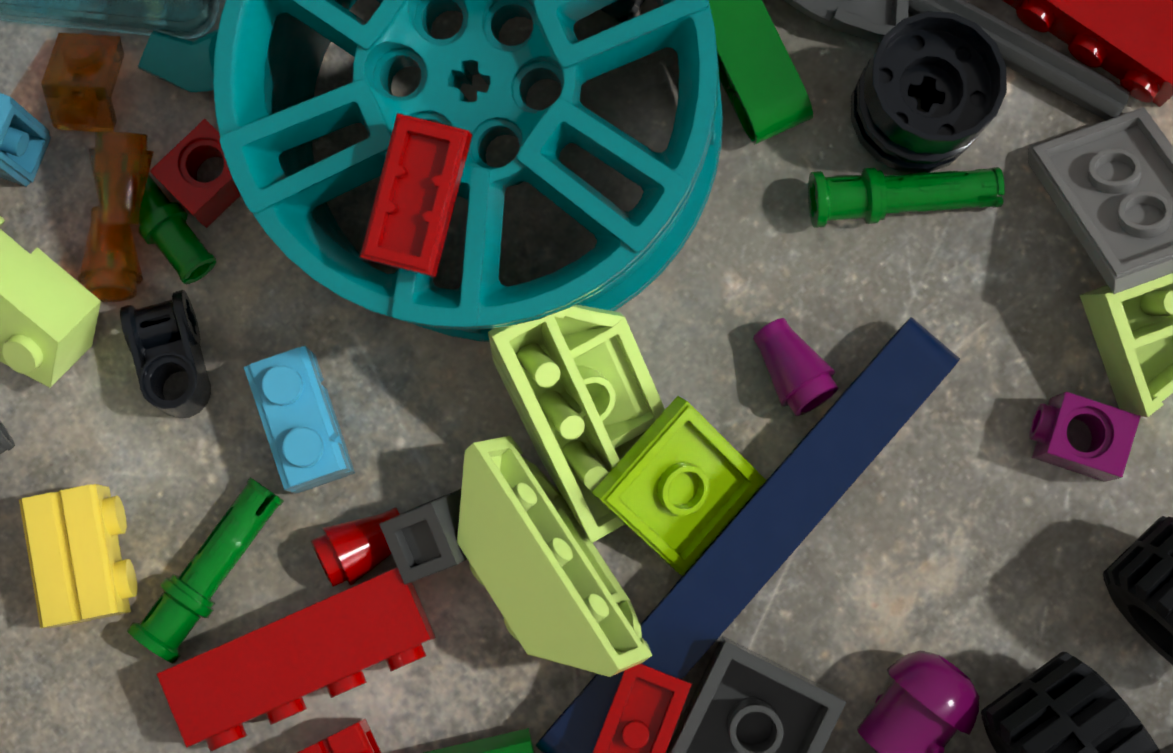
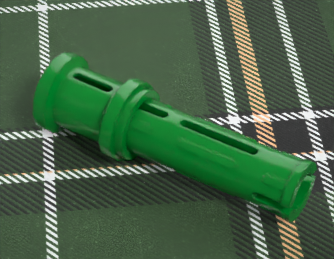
[808,167,1005,228]
[127,477,284,664]

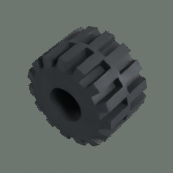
[981,652,1161,753]

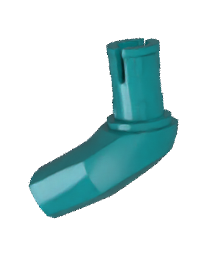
[138,29,218,92]

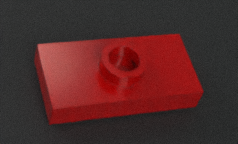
[360,113,472,278]

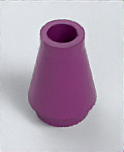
[753,318,839,416]

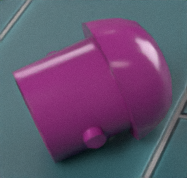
[857,650,979,753]

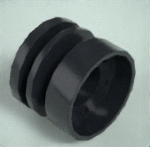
[851,11,1007,173]

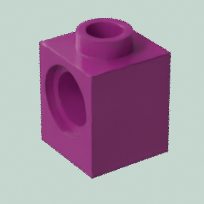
[1029,392,1141,482]

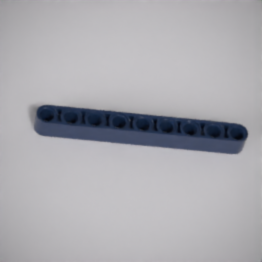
[535,317,960,753]

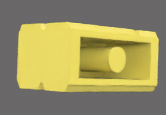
[19,484,138,628]

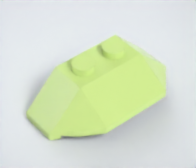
[488,304,665,543]
[457,436,652,677]

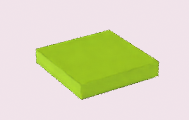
[592,396,767,576]

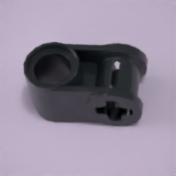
[120,290,211,418]

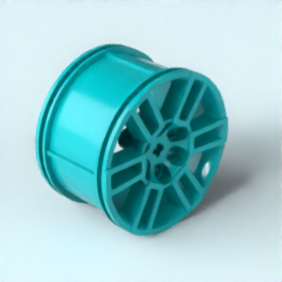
[213,0,723,342]

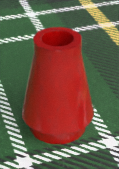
[311,507,400,587]

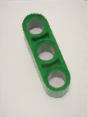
[709,0,813,145]

